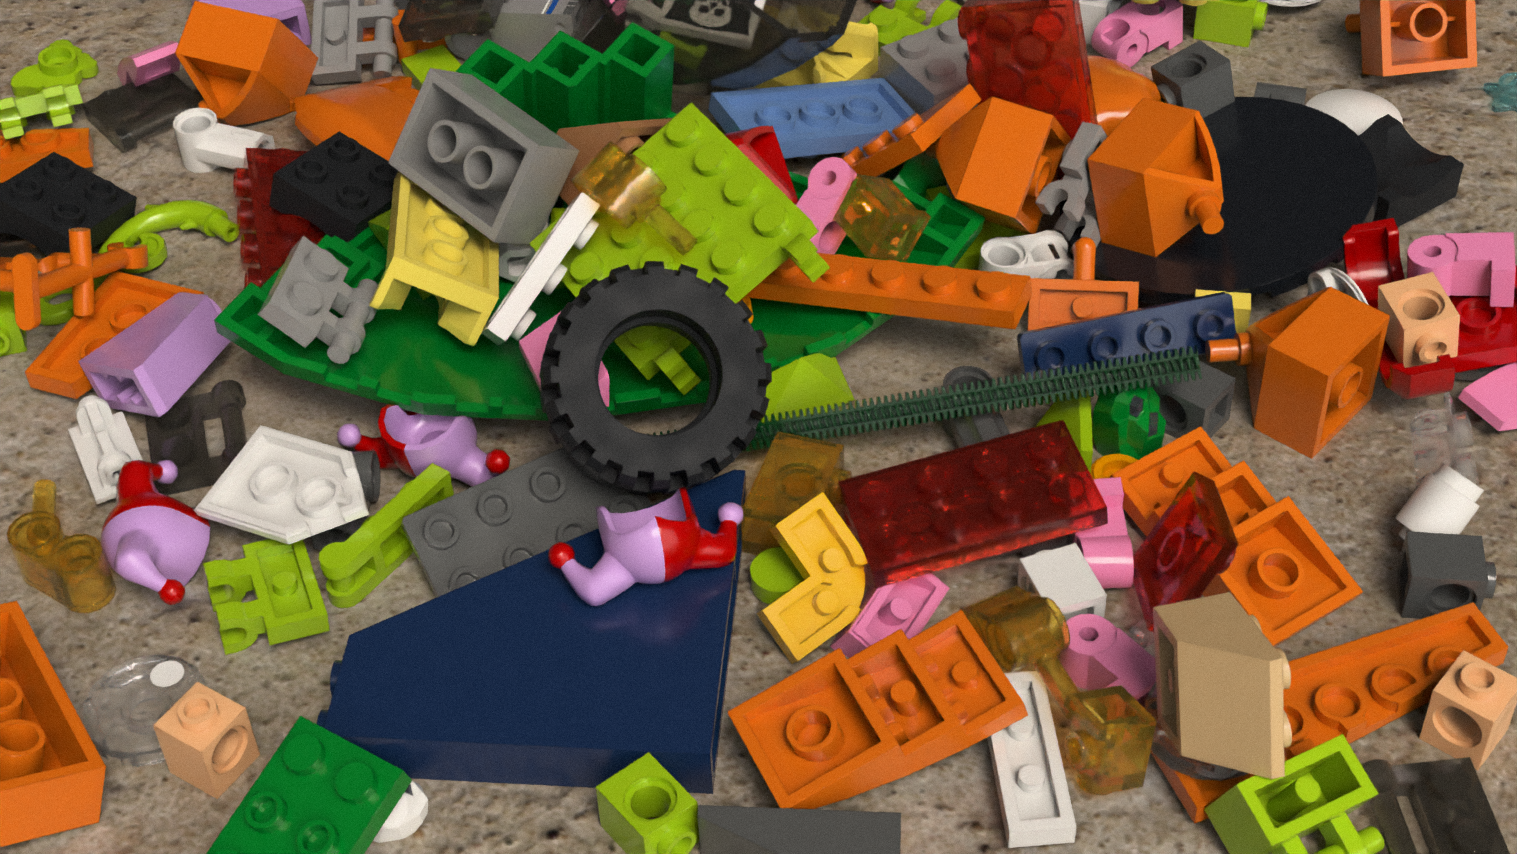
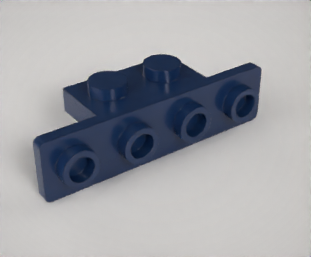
[1017,292,1236,380]

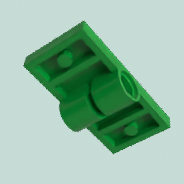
[206,716,412,854]

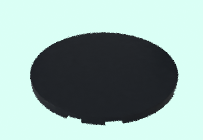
[1060,97,1378,305]

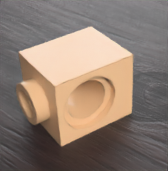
[1378,272,1460,368]
[1419,650,1517,770]
[153,682,260,799]

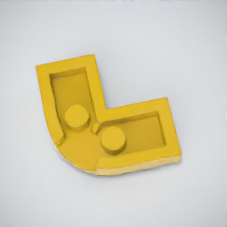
[756,492,868,664]

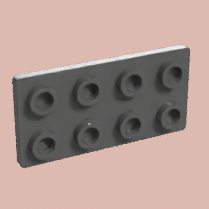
[401,447,651,598]

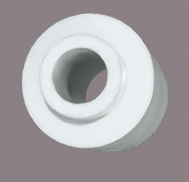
[1395,463,1484,540]

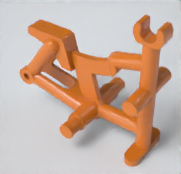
[0,227,148,331]

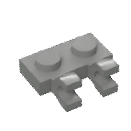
[1035,121,1108,248]

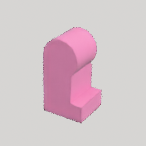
[1091,0,1183,67]
[796,157,867,255]
[1407,232,1516,307]
[1064,477,1134,589]
[1059,614,1157,740]

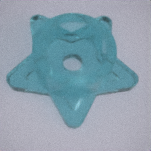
[1484,72,1517,113]

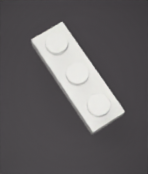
[481,192,600,345]
[987,670,1076,848]

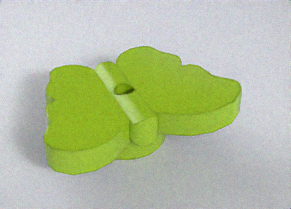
[11,39,99,97]

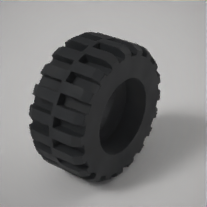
[539,261,772,496]

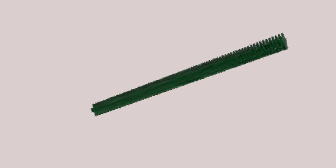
[647,345,1202,453]

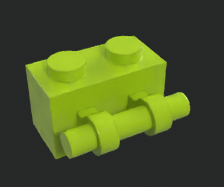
[1204,734,1385,854]

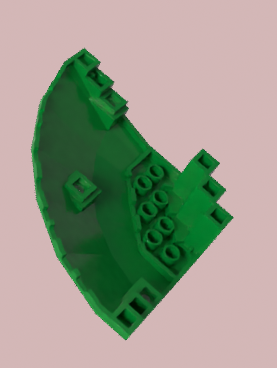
[214,22,985,421]

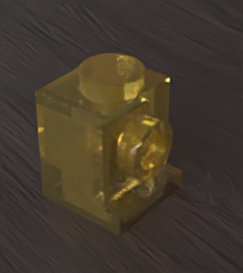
[833,174,931,261]
[1064,685,1157,796]

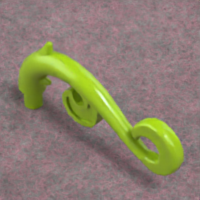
[40,199,240,326]

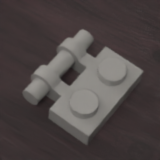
[311,0,399,85]
[258,236,378,364]

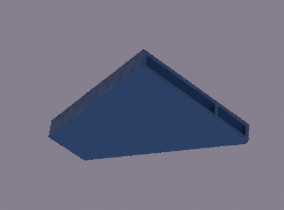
[317,470,747,794]

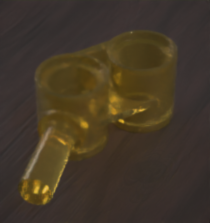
[571,141,697,255]
[7,479,116,613]
[960,585,1088,719]

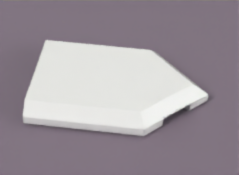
[194,425,369,545]

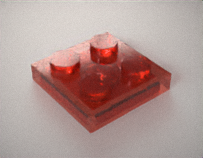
[1133,471,1239,633]

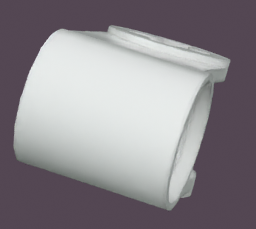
[978,230,1074,280]

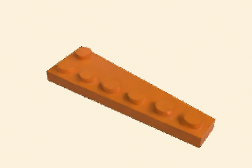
[1135,602,1508,824]

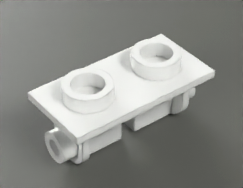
[68,395,143,504]

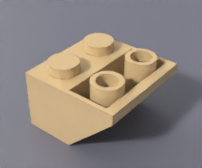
[1153,592,1292,779]

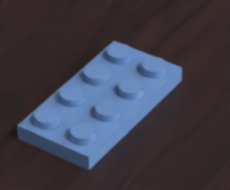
[708,78,915,159]

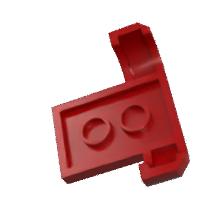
[1342,218,1517,400]

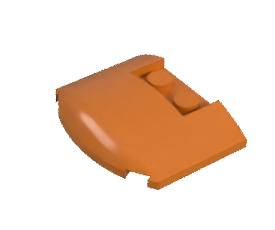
[288,76,419,161]

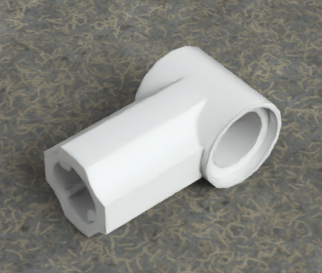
[173,108,275,174]

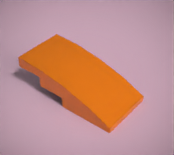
[1110,426,1363,647]
[727,609,1028,809]

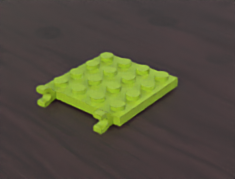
[529,102,830,395]

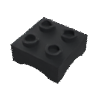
[1359,114,1464,227]
[269,131,398,243]
[0,152,137,256]

